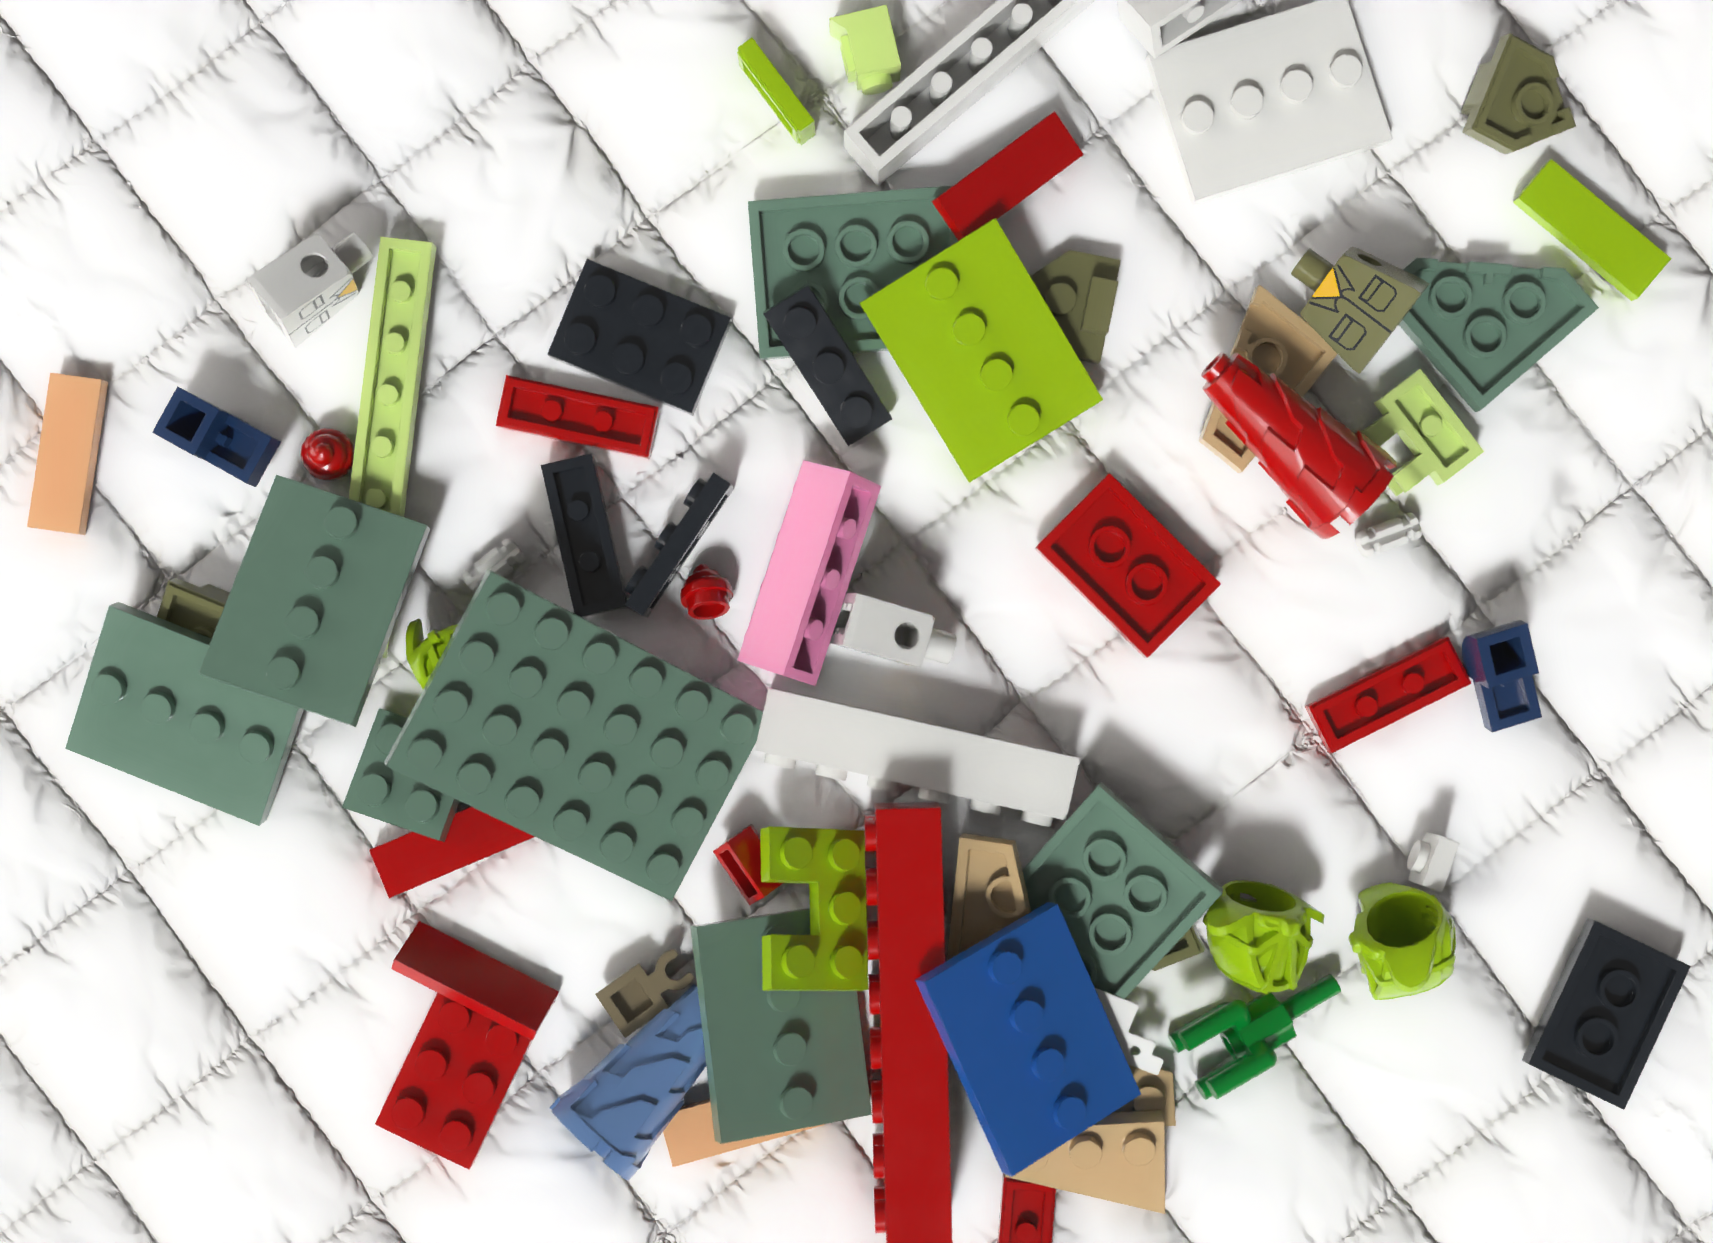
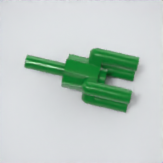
[1168,974,1341,1100]

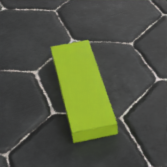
[1513,159,1672,301]

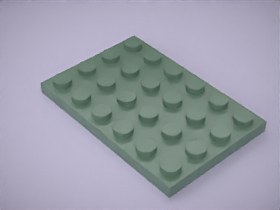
[385,569,763,901]

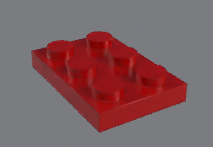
[1034,473,1221,658]
[374,993,532,1170]

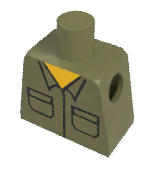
[1291,246,1429,374]

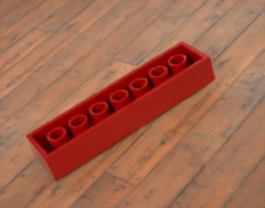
[864,802,953,1243]

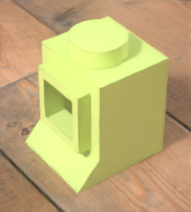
[829,5,901,95]

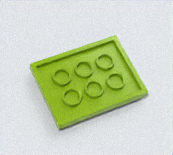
[859,218,1103,483]

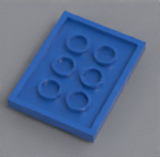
[915,902,1141,1177]

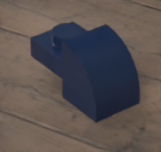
[152,386,281,487]
[1462,620,1542,733]

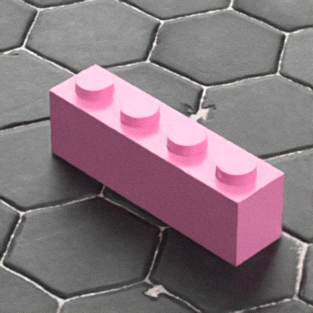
[737,460,881,686]

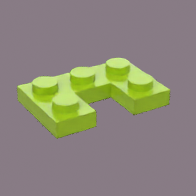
[760,826,869,991]

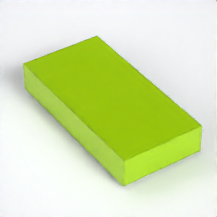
[737,37,816,146]

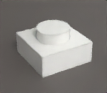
[1407,832,1460,893]

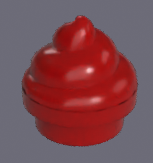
[300,428,354,481]
[680,563,733,620]

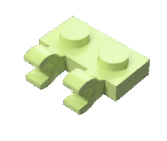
[1361,369,1485,496]

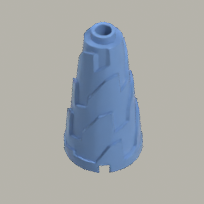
[550,984,706,1181]

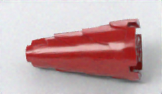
[1201,352,1397,539]

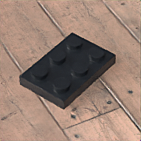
[547,259,732,416]
[1522,918,1691,1110]

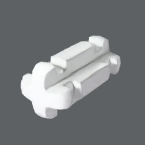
[1355,513,1422,558]
[462,539,526,593]

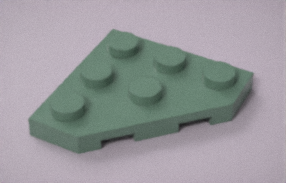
[1399,258,1599,413]

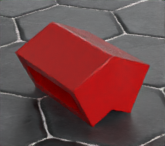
[713,824,783,906]

